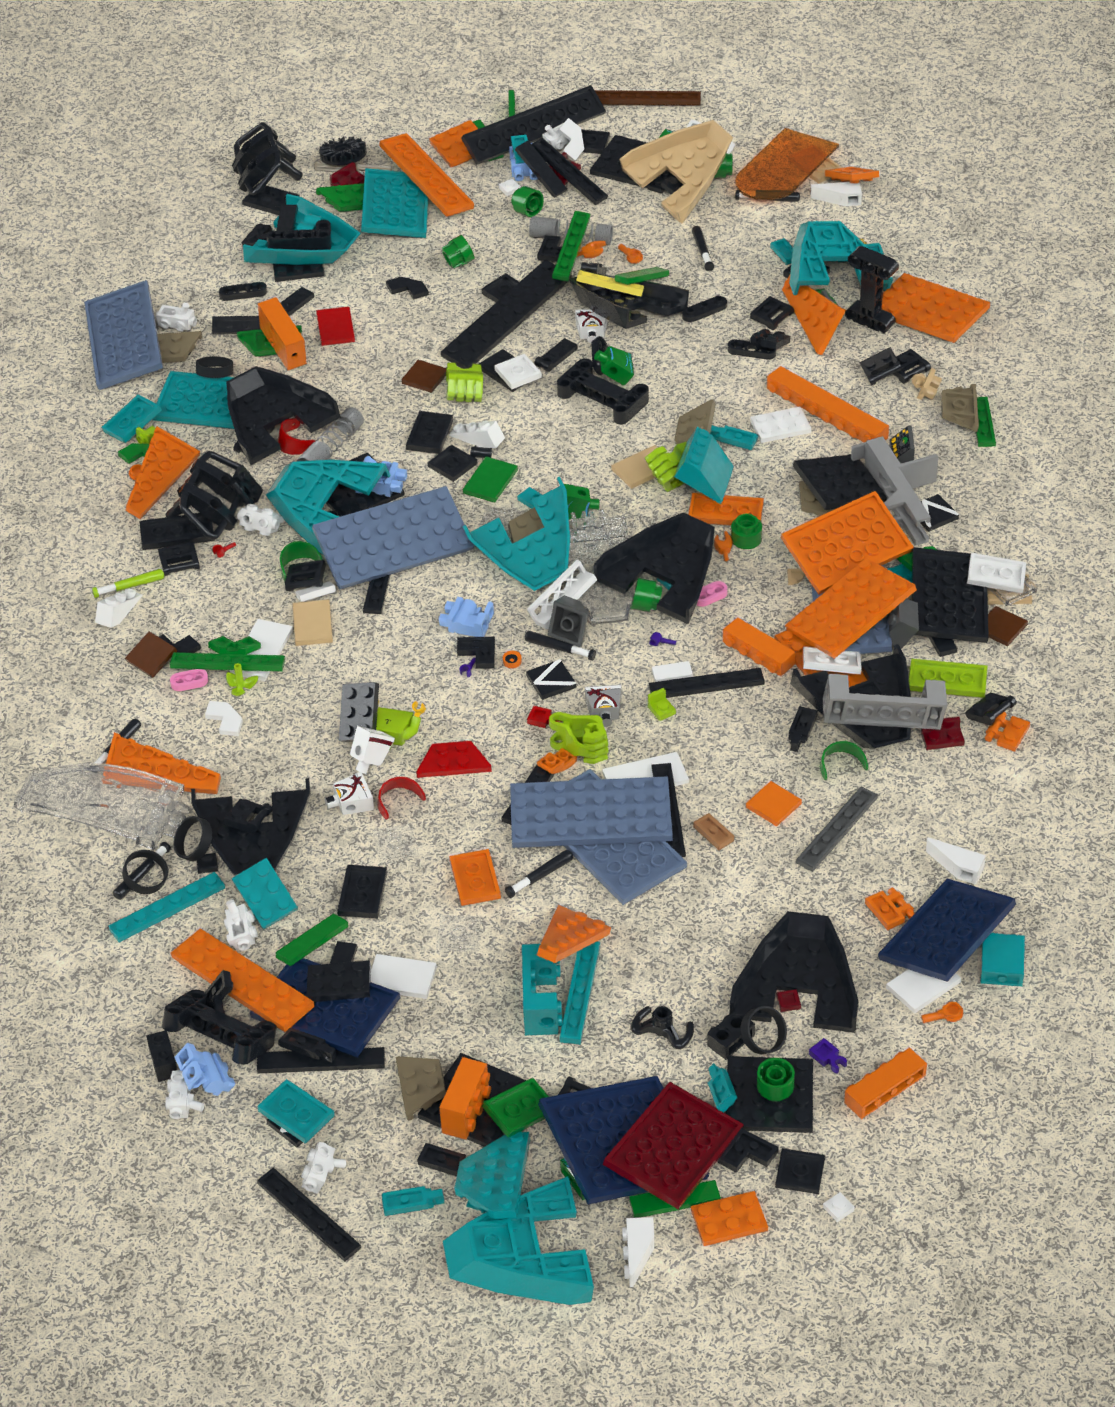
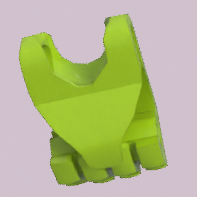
[446,363,483,402]
[645,442,687,492]
[549,712,609,764]

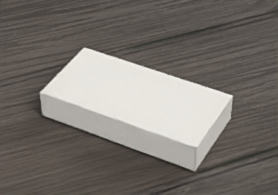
[295,581,336,602]
[652,661,693,682]

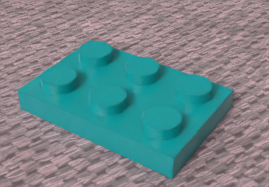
[101,394,162,443]
[231,858,298,930]
[257,1079,335,1144]

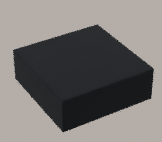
[197,853,218,874]

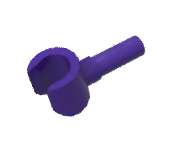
[649,632,677,646]
[459,658,476,677]

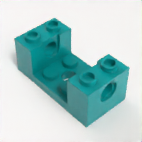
[522,944,562,1036]

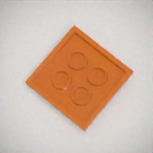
[429,120,478,167]

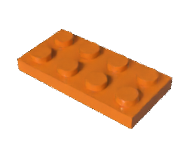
[688,493,764,525]

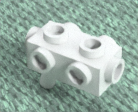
[542,122,570,150]
[155,303,197,331]
[237,504,284,536]
[224,900,258,951]
[165,1070,204,1119]
[301,1142,346,1194]

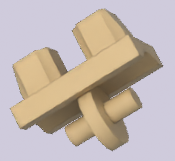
[912,368,942,400]

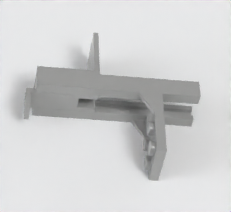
[851,436,938,546]

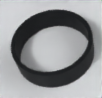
[196,356,233,378]
[173,816,212,861]
[122,850,168,894]
[741,1006,787,1054]

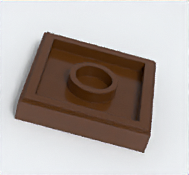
[401,359,447,393]
[988,606,1028,647]
[125,631,177,678]

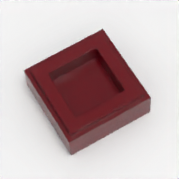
[776,989,801,1012]

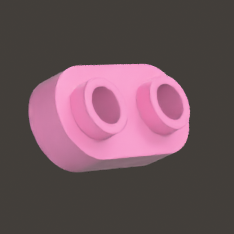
[696,581,727,607]
[170,669,208,691]

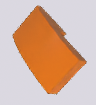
[537,748,577,774]

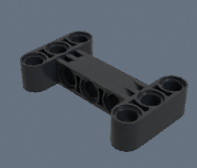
[845,246,899,334]
[557,358,649,425]
[162,989,277,1065]

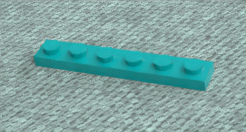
[108,872,225,942]
[560,942,600,1045]

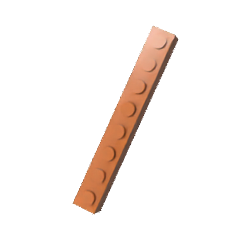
[767,366,889,442]

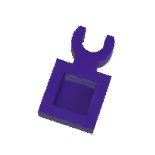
[809,1038,847,1074]

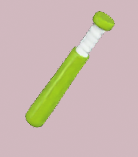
[92,569,164,598]

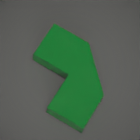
[118,443,150,464]
[208,636,261,655]

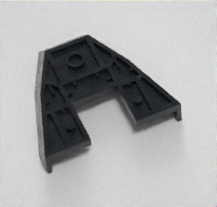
[569,274,689,329]
[226,366,341,465]
[593,512,715,624]
[790,644,911,748]
[191,778,311,875]
[729,911,859,1033]

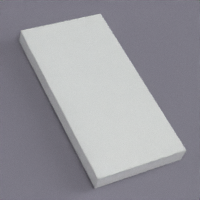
[230,619,293,681]
[602,752,689,786]

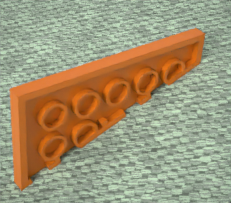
[782,275,846,355]
[125,426,200,519]

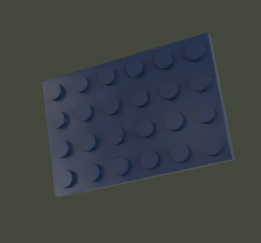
[878,878,1016,982]
[250,958,401,1057]

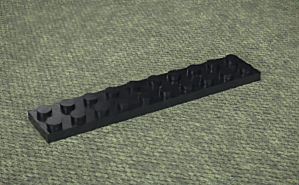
[461,85,606,165]
[441,259,572,369]

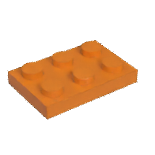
[825,166,879,183]
[449,849,501,906]
[691,1191,768,1246]

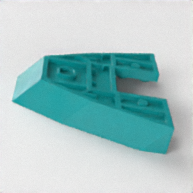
[243,194,361,265]
[789,221,893,295]
[266,460,390,555]
[462,476,570,591]
[443,1176,594,1305]

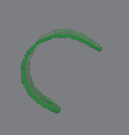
[280,541,323,581]
[819,741,868,780]

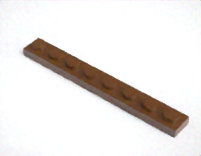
[595,90,701,105]

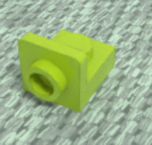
[135,426,155,444]
[648,688,676,721]

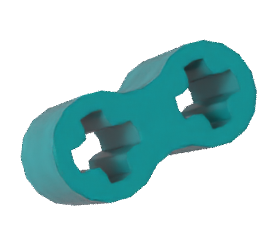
[297,214,324,230]

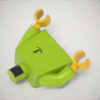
[376,699,426,750]

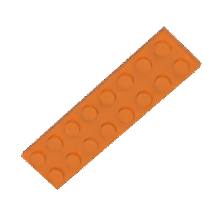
[379,133,474,217]
[171,928,315,1032]

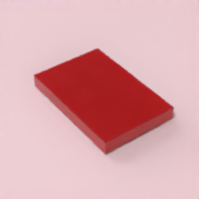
[316,306,355,346]

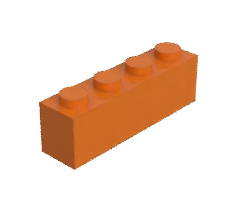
[723,617,796,676]
[844,1047,927,1119]

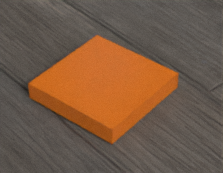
[746,781,802,826]

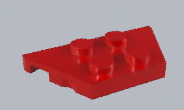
[416,741,492,778]

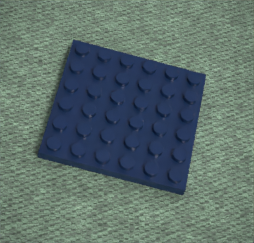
[538,1076,710,1205]

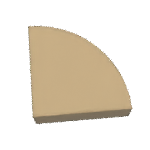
[787,568,805,585]

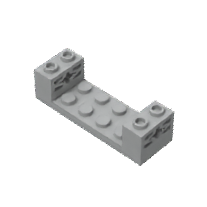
[823,674,947,730]

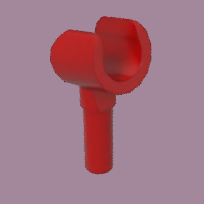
[212,542,236,558]

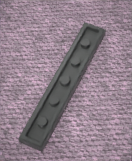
[796,786,878,872]

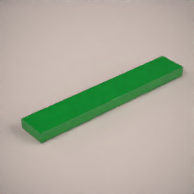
[552,211,591,281]
[170,652,285,672]

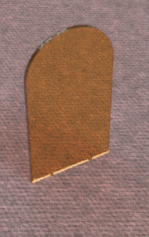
[735,128,839,200]

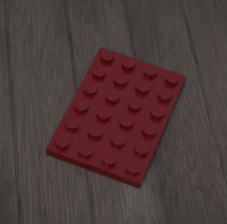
[603,1082,744,1210]

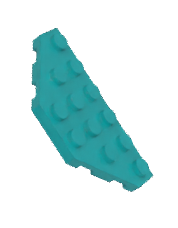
[454,1132,530,1219]

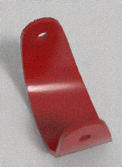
[277,418,315,455]
[377,777,426,820]

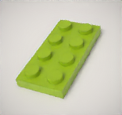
[909,658,988,698]

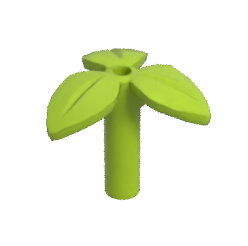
[226,663,258,696]

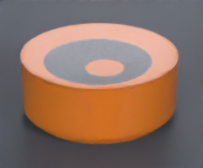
[503,651,522,668]

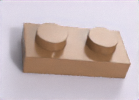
[693,813,734,850]

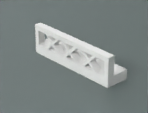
[527,560,597,630]

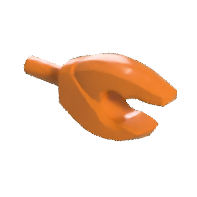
[577,241,606,258]
[714,531,733,561]

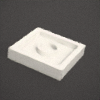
[495,354,542,389]

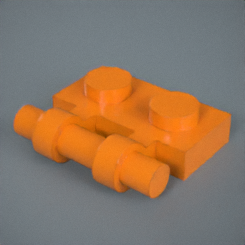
[985,712,1030,752]
[865,887,915,931]

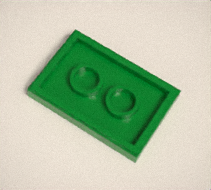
[463,457,518,503]
[482,1077,549,1138]

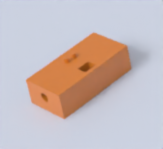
[258,297,307,370]

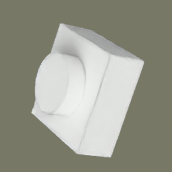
[499,179,521,196]
[823,1192,855,1222]

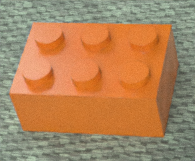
[439,1057,491,1140]

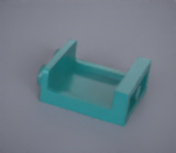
[980,933,1025,987]

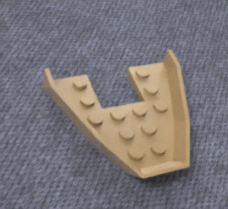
[619,120,733,224]

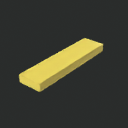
[576,270,644,297]

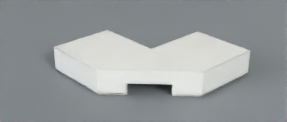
[558,118,584,162]
[205,701,243,736]

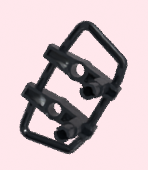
[232,122,303,196]
[165,451,244,540]

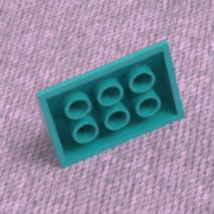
[674,427,734,504]

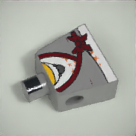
[585,685,622,727]

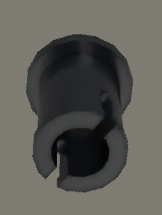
[470,445,492,458]

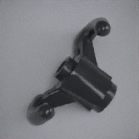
[631,1006,694,1049]

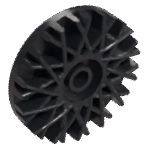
[319,136,367,166]

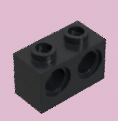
[707,1010,755,1060]
[146,1030,177,1082]

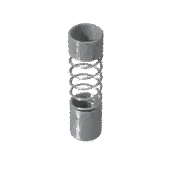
[529,216,613,246]
[297,407,364,461]

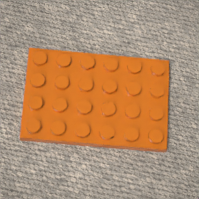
[882,273,990,343]
[780,491,914,595]
[785,558,917,659]

